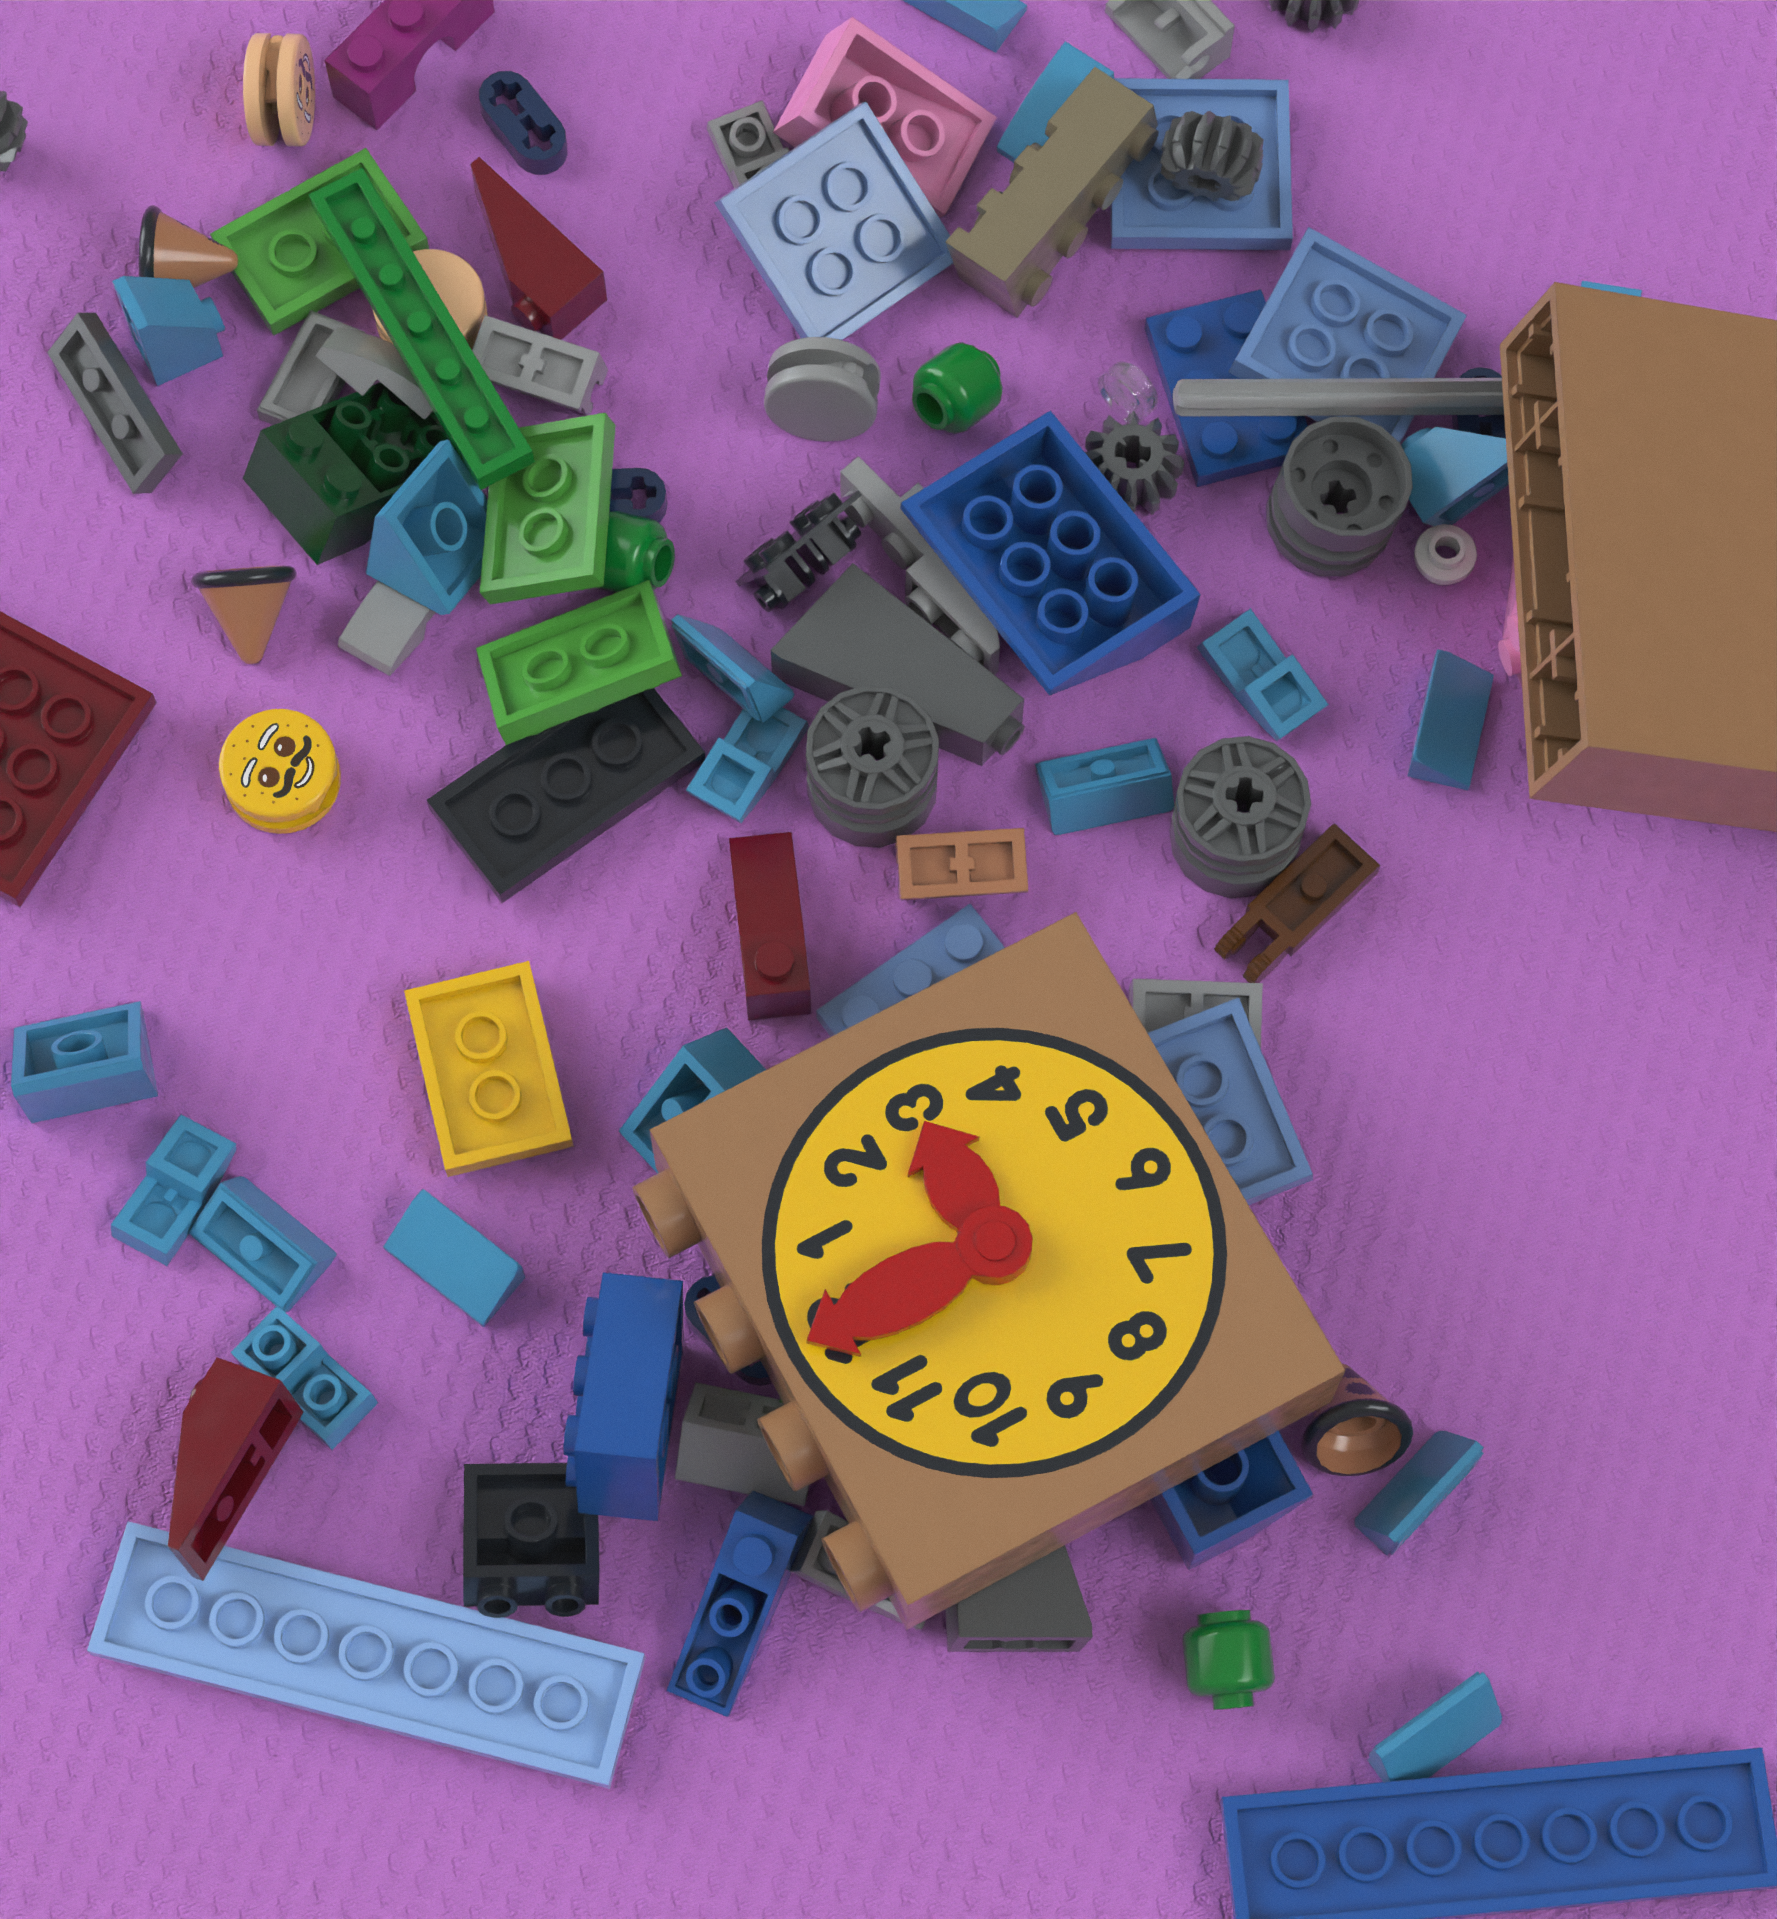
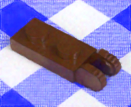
[1214,823,1381,983]

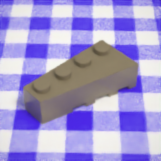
[945,67,1159,318]

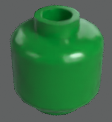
[912,342,1003,434]
[596,511,675,593]
[1182,1610,1275,1710]

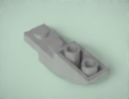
[840,456,1000,675]

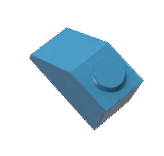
[112,276,226,386]
[1401,427,1509,527]
[619,1027,766,1174]

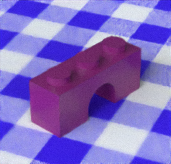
[324,0,495,130]

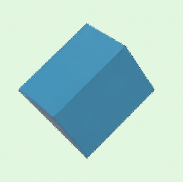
[366,440,488,615]
[11,1001,158,1123]

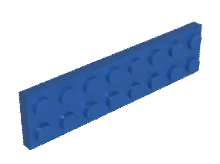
[1220,1748,1777,1919]

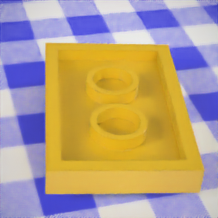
[404,961,574,1177]

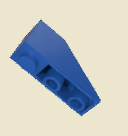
[666,1490,814,1717]

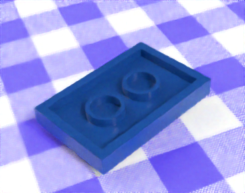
[1144,289,1308,487]

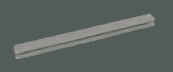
[1173,378,1504,416]

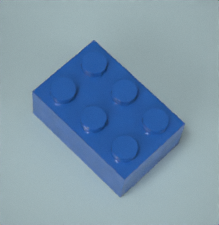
[563,1272,684,1521]

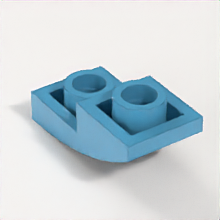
[230,1306,378,1450]

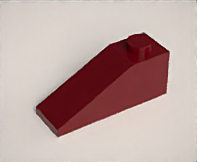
[470,157,607,340]
[729,832,811,1021]
[168,1357,304,1581]

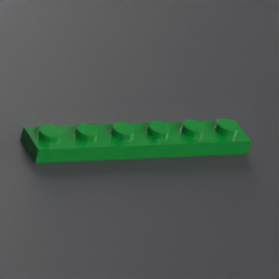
[308,168,535,490]

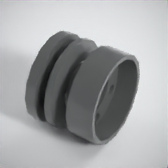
[1266,417,1413,576]
[806,685,939,848]
[1169,736,1311,898]

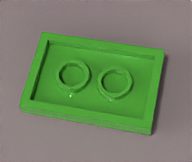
[210,148,429,336]
[479,413,616,605]
[476,580,682,745]

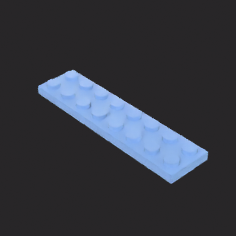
[87,1521,646,1789]

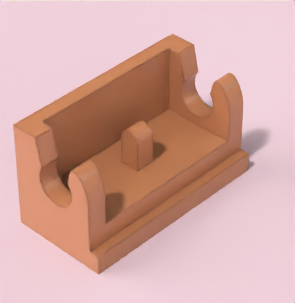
[895,828,1028,901]

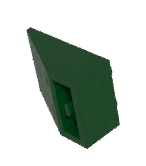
[242,382,463,565]

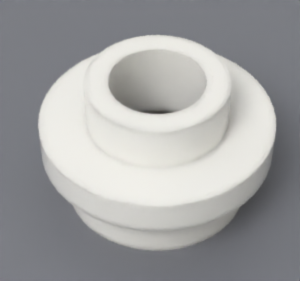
[1414,524,1477,585]

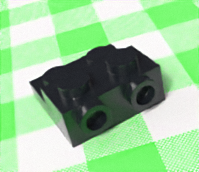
[463,1463,599,1618]

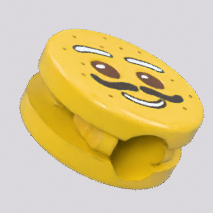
[219,709,341,834]

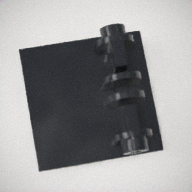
[735,490,862,612]

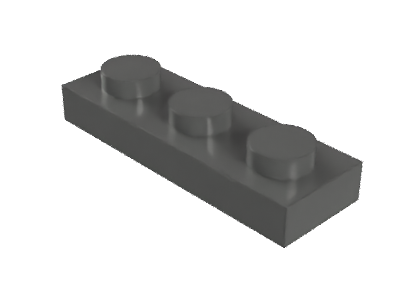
[47,313,183,494]

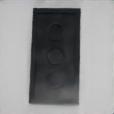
[427,688,705,903]

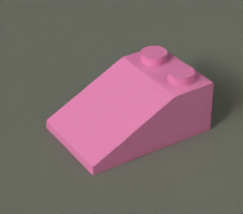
[773,17,997,218]

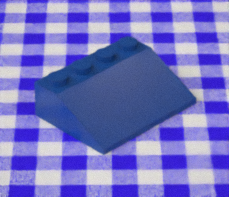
[900,410,1201,696]

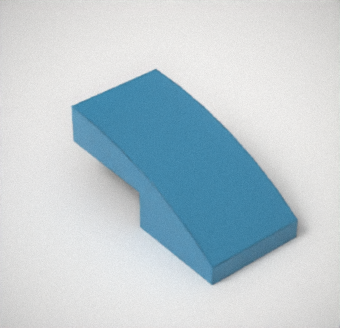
[997,41,1114,163]
[1196,608,1329,741]
[686,707,809,823]
[111,1114,237,1266]

